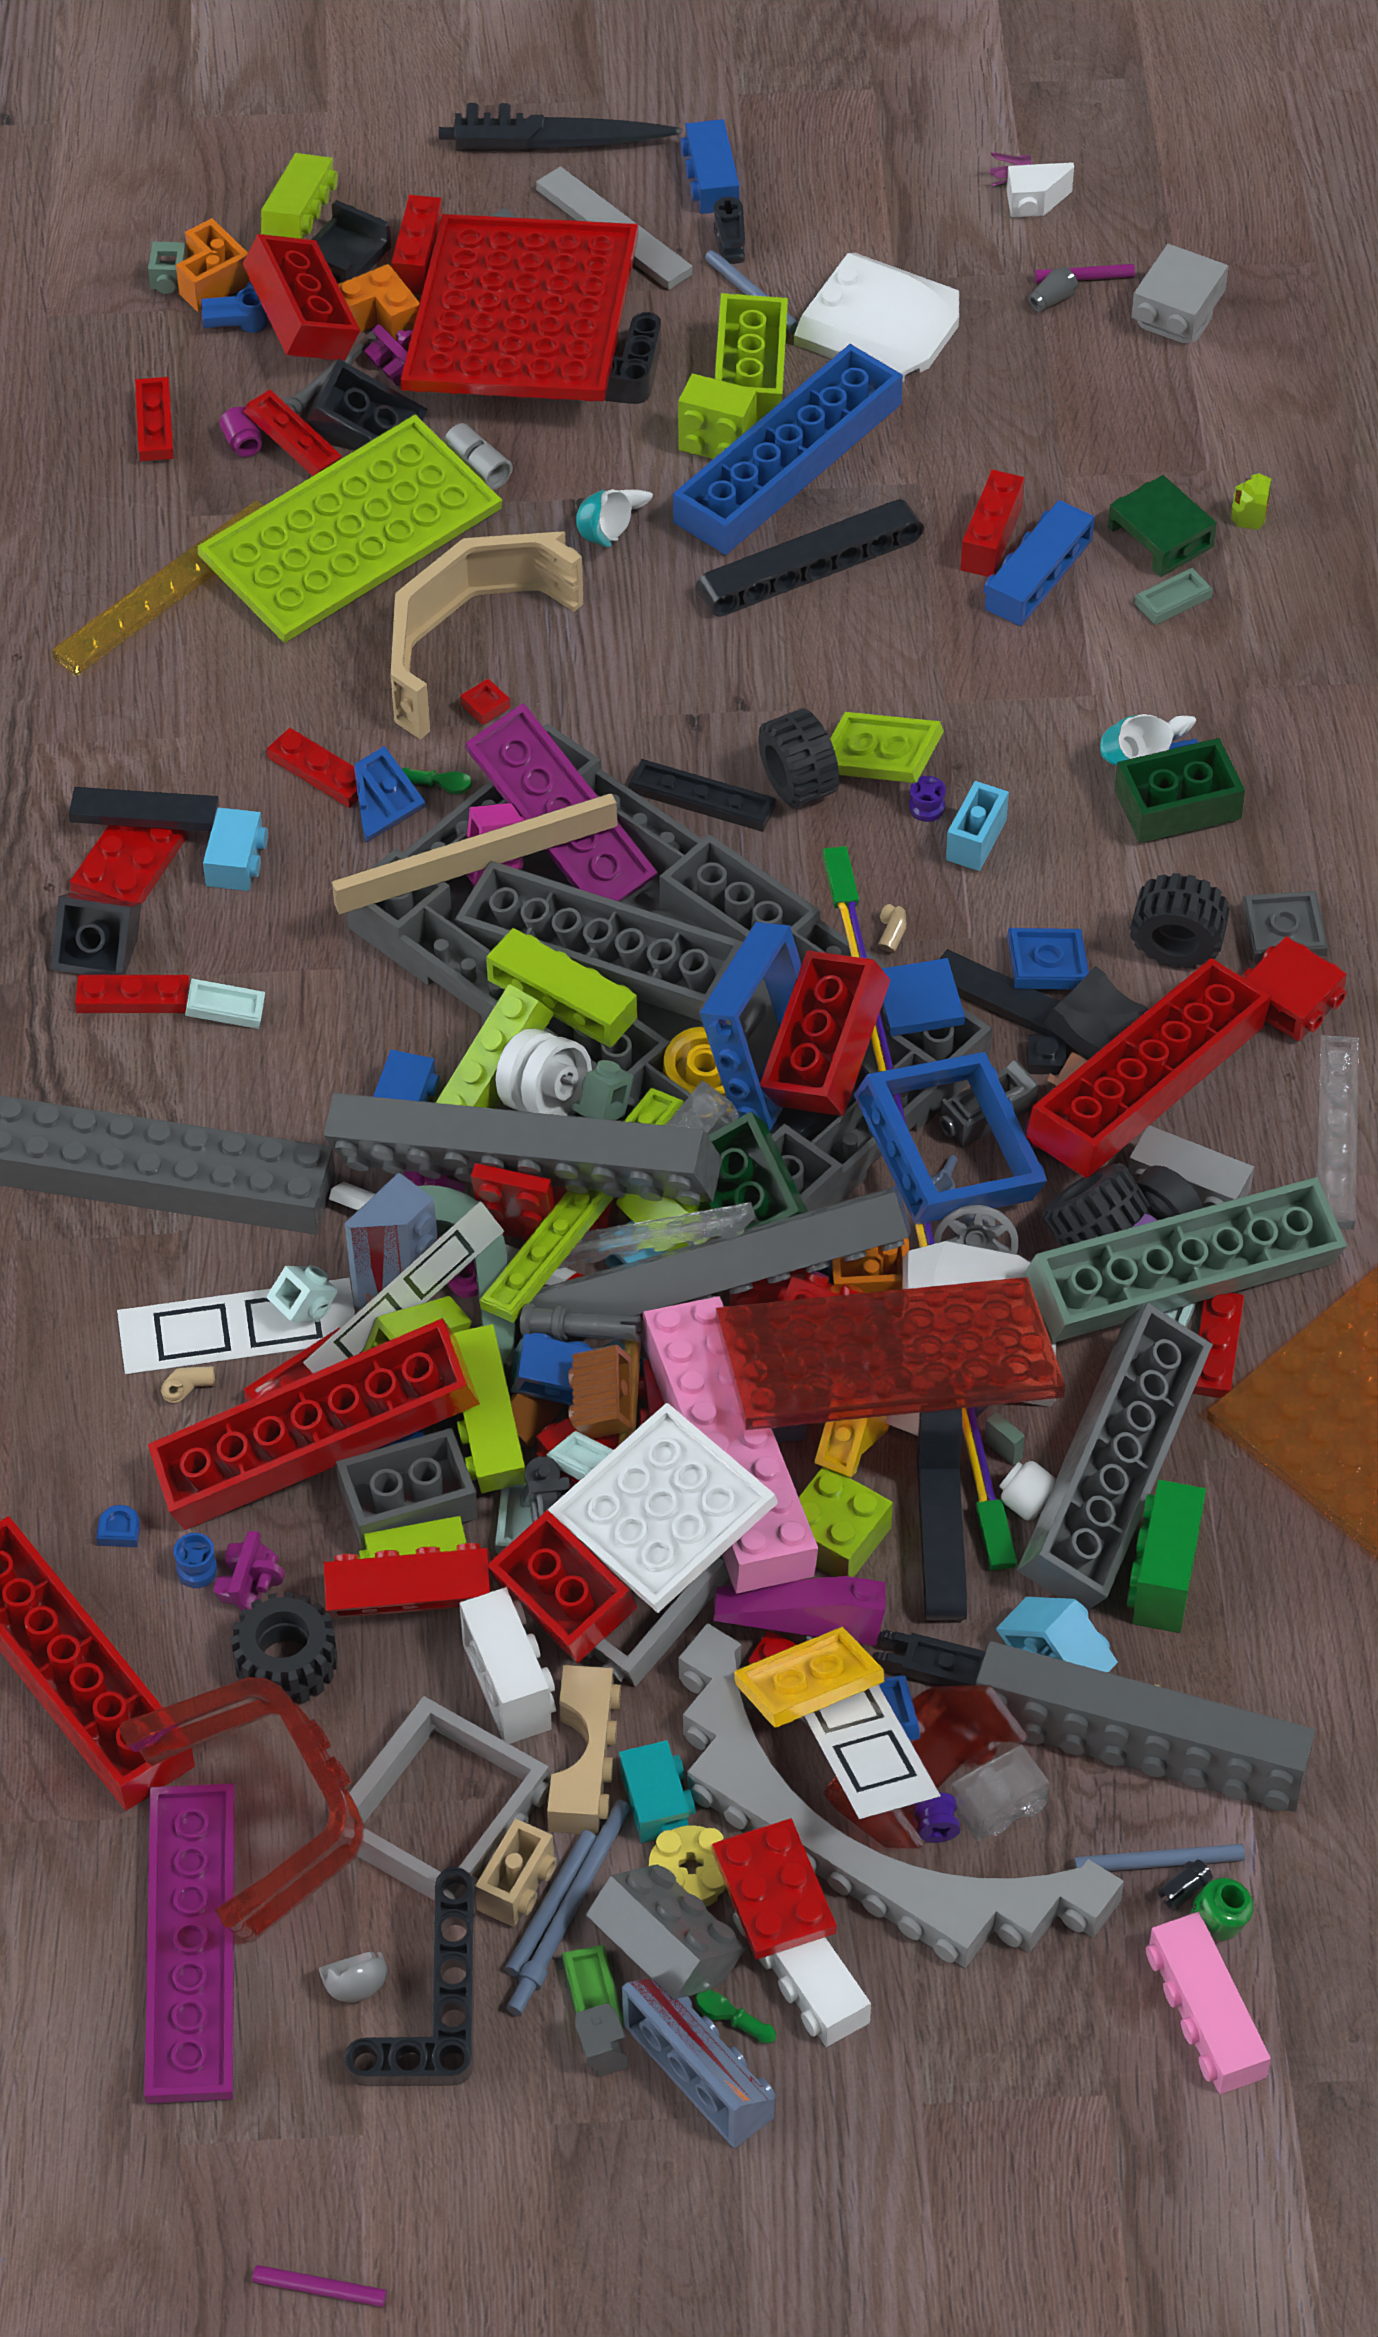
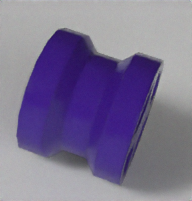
[909,776,946,822]
[915,1792,960,1843]

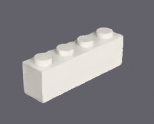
[733,1913,871,2047]

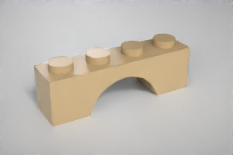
[547,1665,621,1835]

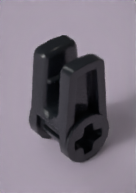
[714,197,745,264]

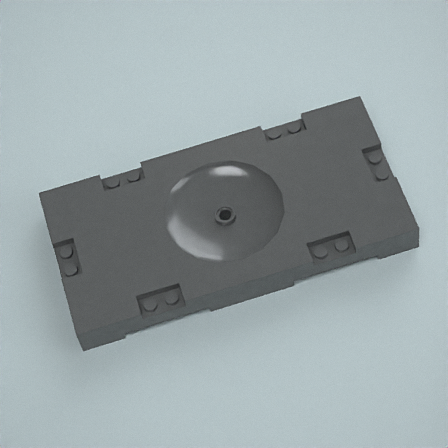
[347,723,992,1211]

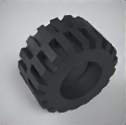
[758,708,839,808]
[1130,873,1230,968]
[1042,1163,1150,1247]
[231,1592,338,1707]

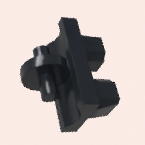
[519,1456,570,1523]

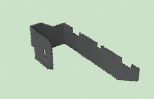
[556,1958,628,2077]

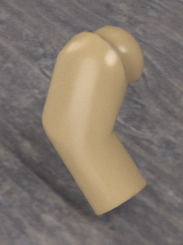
[878,904,906,953]
[161,1366,215,1403]

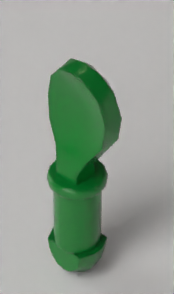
[402,767,473,795]
[694,1990,777,2044]

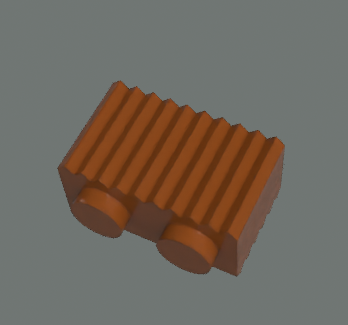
[568,1344,632,1440]

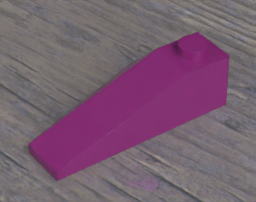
[714,1576,886,1646]

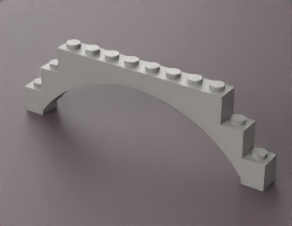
[679,1623,1124,1968]

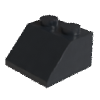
[50,892,142,975]

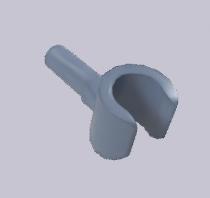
[931,1155,958,1192]

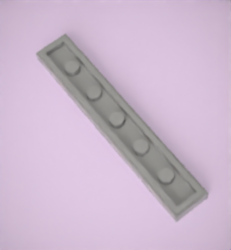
[536,166,693,290]

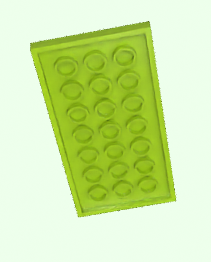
[198,415,502,643]

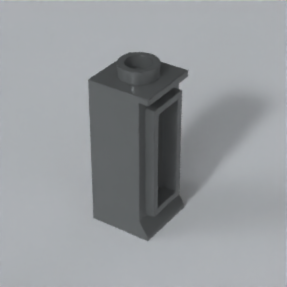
[939,1059,1038,1148]

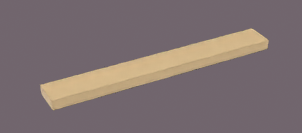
[332,793,618,914]

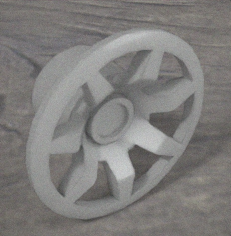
[934,1205,1018,1255]

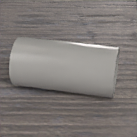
[443,423,513,490]

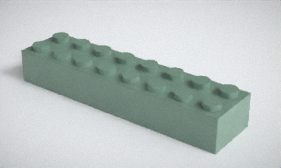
[1025,1177,1347,1343]

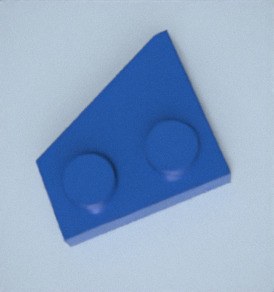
[354,746,425,842]

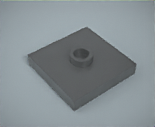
[1242,891,1328,961]

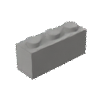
[1128,1125,1254,1208]

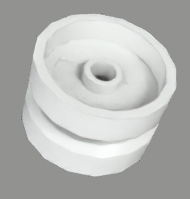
[495,1028,592,1116]

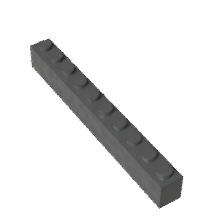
[530,1186,911,1342]

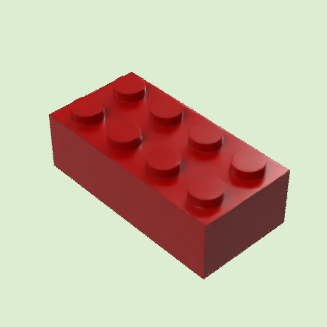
[243,234,361,361]
[760,950,891,1117]

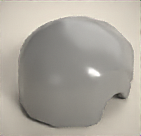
[319,1951,388,2003]

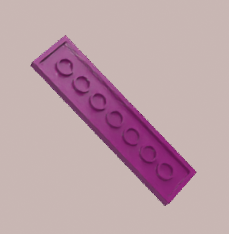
[144,1783,235,2104]

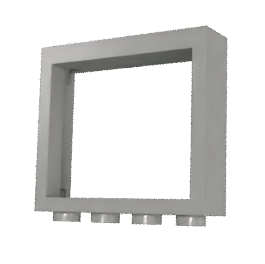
[585,1558,729,1687]
[328,1696,550,1901]

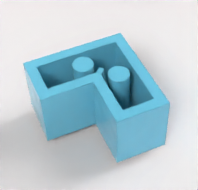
[996,1597,1118,1673]

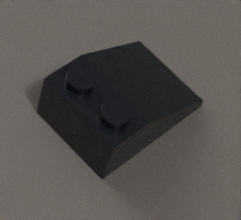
[305,359,428,451]

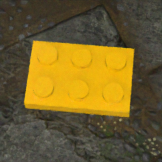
[734,1626,885,1728]

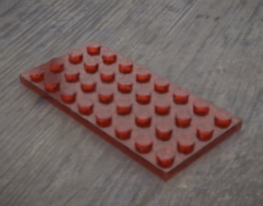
[715,1277,1066,1430]

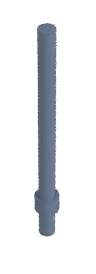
[506,1800,631,2016]

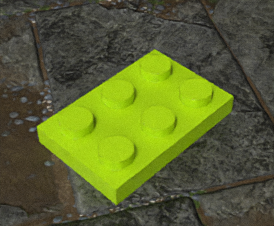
[830,712,944,783]

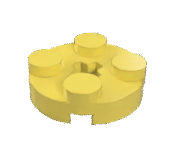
[649,1826,726,1906]

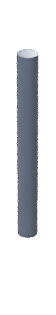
[705,250,799,333]
[504,1830,597,1977]
[1074,1844,1245,1871]

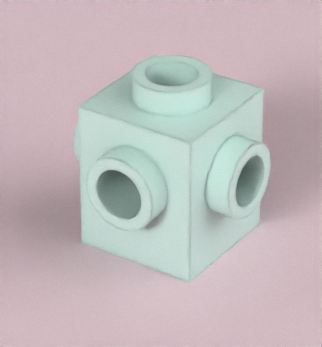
[266,1265,338,1323]

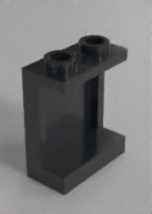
[312,200,391,284]

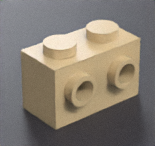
[475,1818,557,1927]

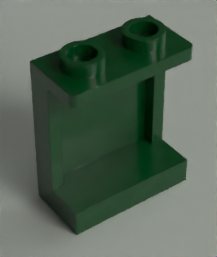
[1108,475,1217,577]

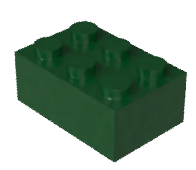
[1114,738,1245,843]
[708,1111,808,1235]

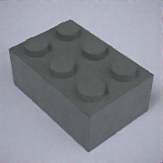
[336,1428,478,1550]
[586,1864,746,2000]

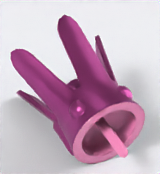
[990,152,1032,186]

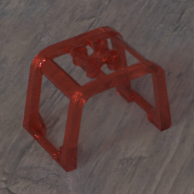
[120,1677,365,1942]

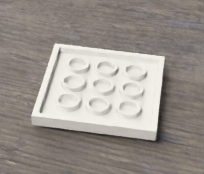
[548,1403,778,1613]

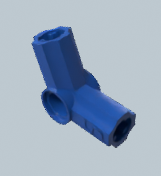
[201,280,268,333]

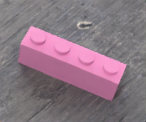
[1146,1912,1271,2095]

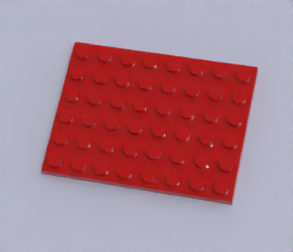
[401,214,639,402]

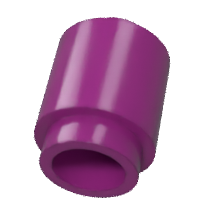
[219,407,262,457]

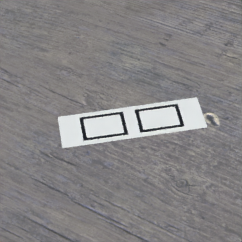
[303,1201,504,1373]
[117,1278,355,1374]
[805,1685,940,1819]

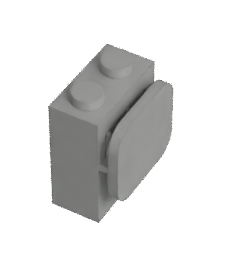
[1131,244,1229,343]

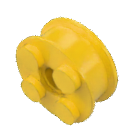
[662,1026,730,1113]

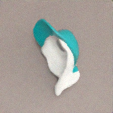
[576,489,653,548]
[1100,714,1196,766]

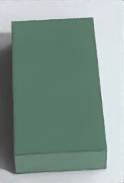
[1135,568,1213,625]

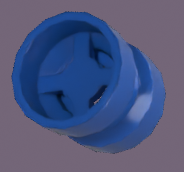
[174,1533,217,1588]

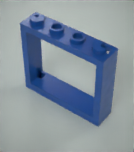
[699,922,802,1131]
[854,1052,1047,1225]

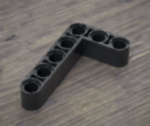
[605,312,661,404]
[917,1401,967,1620]
[345,1867,476,2086]

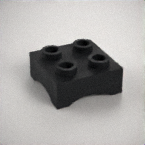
[1044,966,1149,1060]

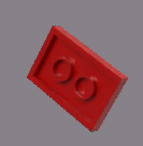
[70,825,188,904]
[471,1163,555,1242]
[712,1818,837,1960]

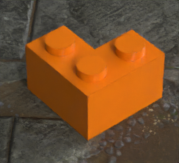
[176,218,250,312]
[338,264,420,341]
[830,1238,910,1309]

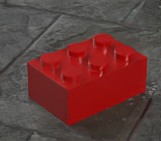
[487,1510,638,1664]

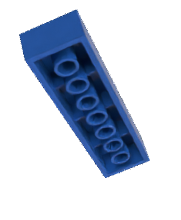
[673,344,903,555]

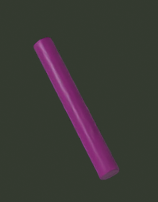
[1034,264,1135,283]
[253,2265,387,2307]

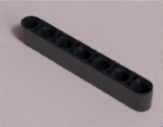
[696,499,924,617]

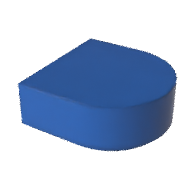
[96,1505,141,1548]

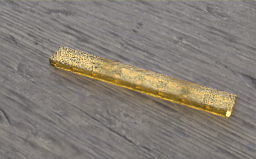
[51,500,264,676]

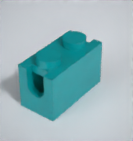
[619,1740,695,1844]

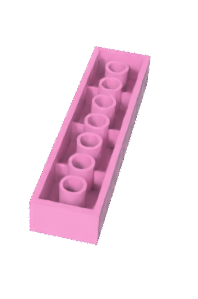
[641,1296,818,1594]

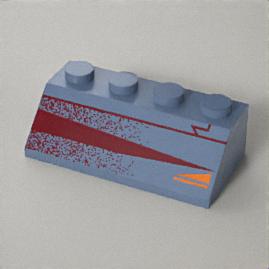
[344,1173,438,1310]
[622,1978,776,2149]

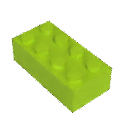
[715,293,788,422]

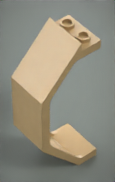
[391,531,583,740]

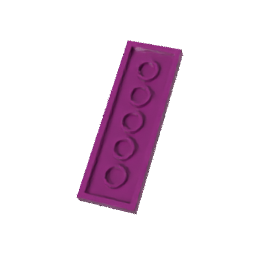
[464,702,658,902]

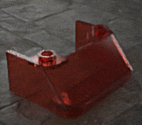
[824,1685,1028,1849]

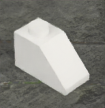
[1007,163,1074,218]

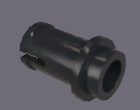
[1158,1859,1213,1911]

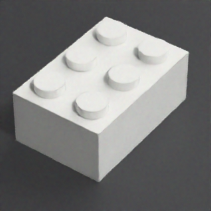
[460,1587,556,1744]

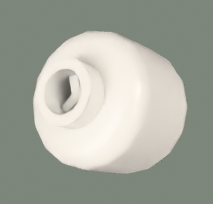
[999,1461,1056,1521]

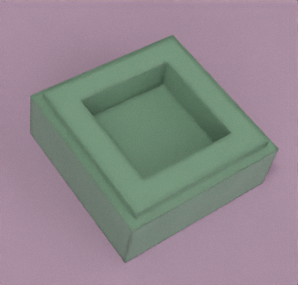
[984,1412,1025,1466]

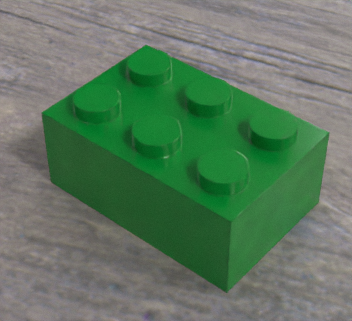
[1127,1479,1206,1634]

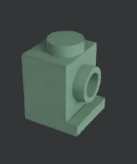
[148,241,187,294]
[572,1060,634,1120]

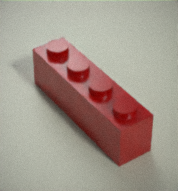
[324,1543,494,1618]

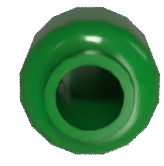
[1191,1877,1254,1941]

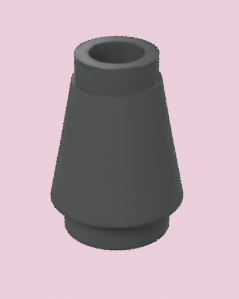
[1028,266,1078,312]

